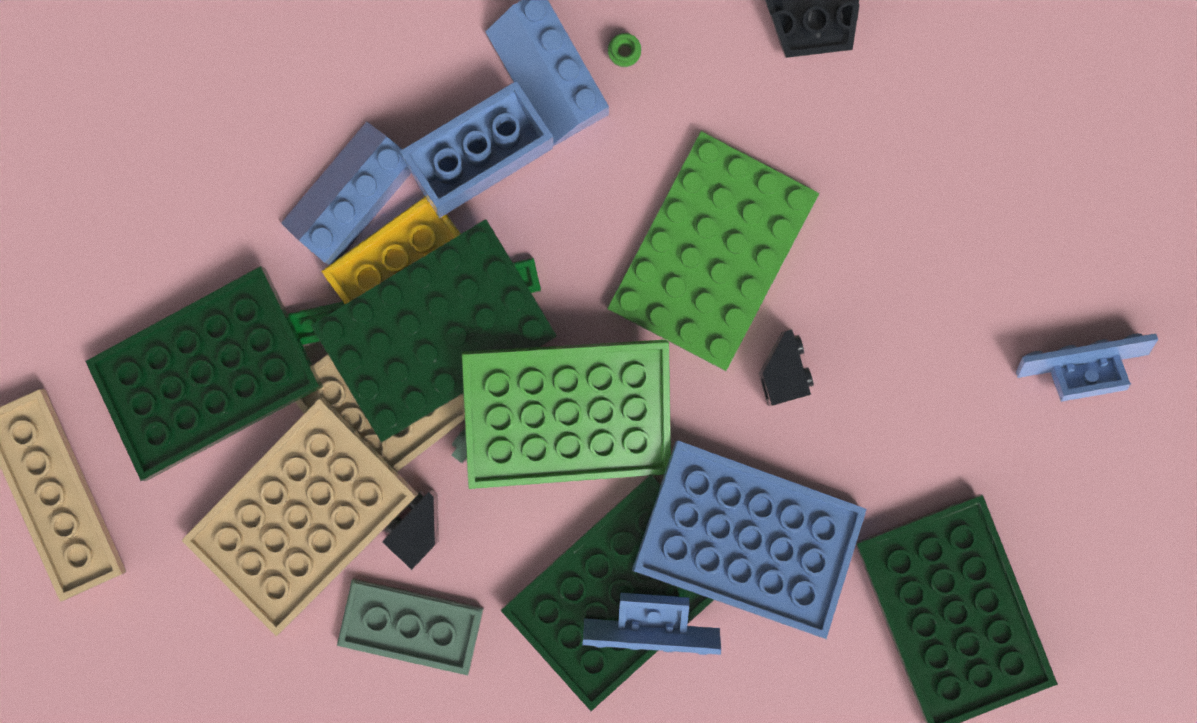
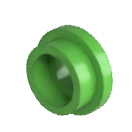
[608,33,641,67]

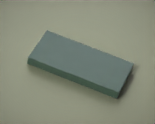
[337,578,484,676]

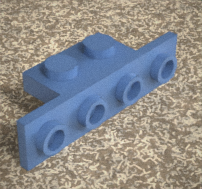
[1016,333,1158,402]
[583,593,721,655]

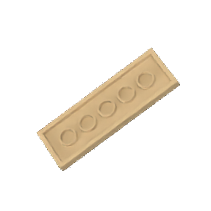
[0,389,126,602]

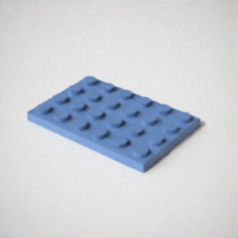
[632,441,867,639]

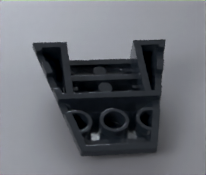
[765,0,860,58]

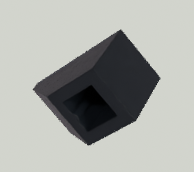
[758,329,814,406]
[382,489,439,570]

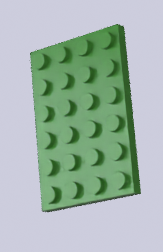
[608,131,820,371]
[461,340,671,489]

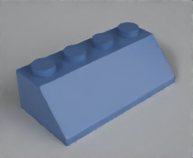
[485,0,609,147]
[400,81,553,218]
[281,121,411,265]

